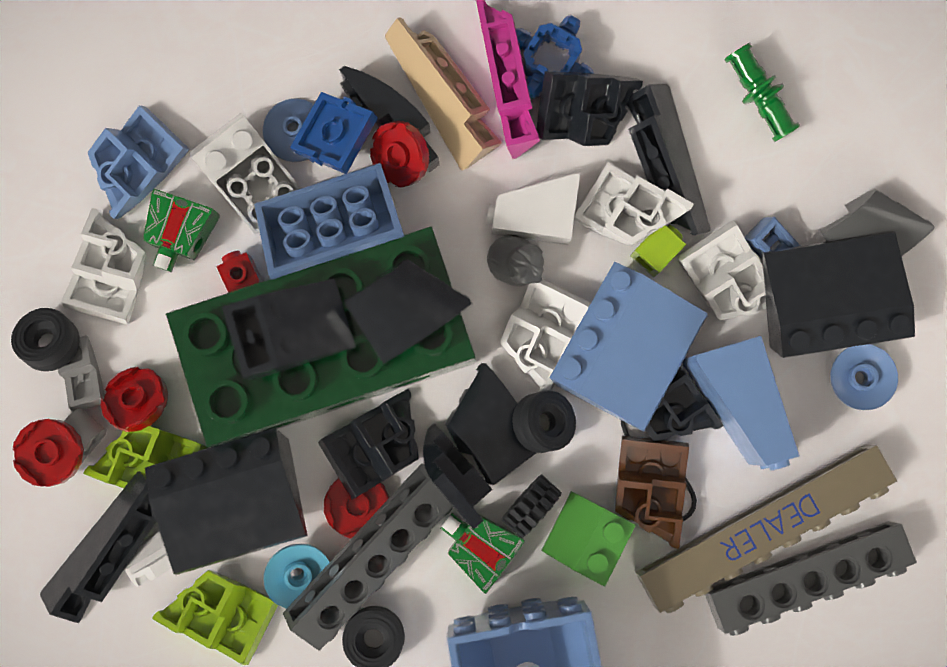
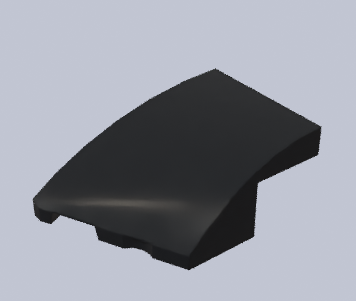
[536,71,643,146]
[344,259,472,364]
[445,363,536,485]
[645,367,724,441]
[318,388,419,500]
[423,423,493,530]

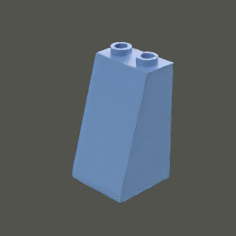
[682,336,799,470]

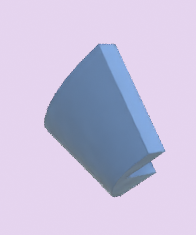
[87,105,189,219]

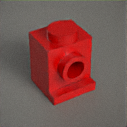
[216,250,263,293]

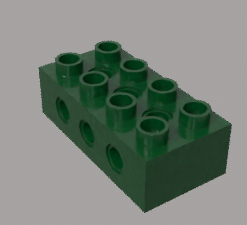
[165,226,476,447]

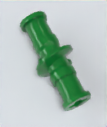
[724,43,800,142]

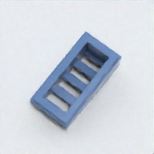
[745,216,800,259]

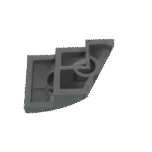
[820,188,935,256]

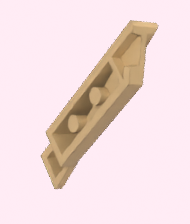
[385,18,502,170]

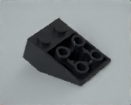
[222,279,356,380]

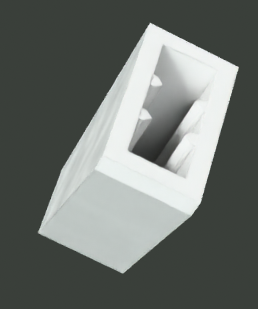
[486,173,580,245]

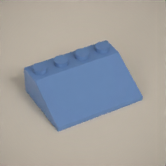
[254,163,404,280]
[549,261,708,432]

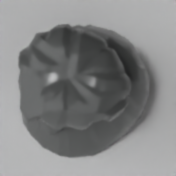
[487,235,544,286]

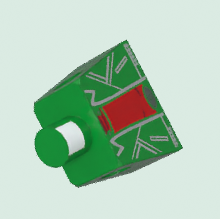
[143,188,220,273]
[440,512,525,594]

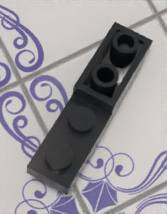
[339,66,439,172]

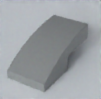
[58,335,105,412]

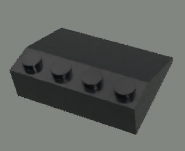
[762,231,915,358]
[145,428,308,575]

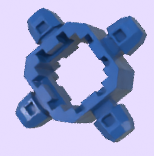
[516,15,594,99]

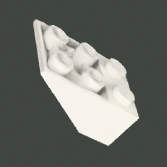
[189,113,301,234]

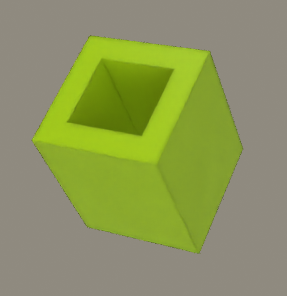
[630,225,686,278]

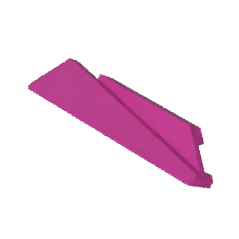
[476,0,540,159]

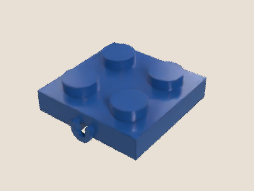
[290,92,378,175]

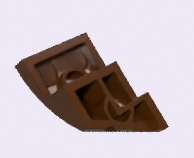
[615,435,689,549]

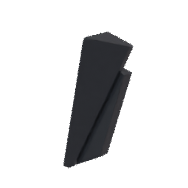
[627,84,711,236]
[40,471,156,624]

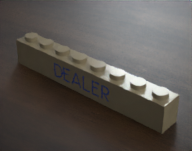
[635,445,897,613]

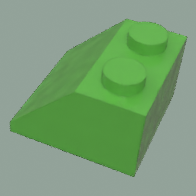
[541,491,636,587]

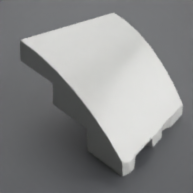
[574,163,694,246]
[61,208,146,325]
[677,220,766,320]
[500,279,591,392]

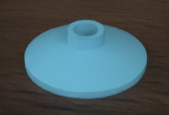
[264,543,330,609]

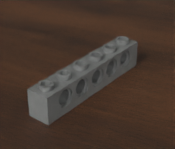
[283,463,453,651]
[705,521,917,636]

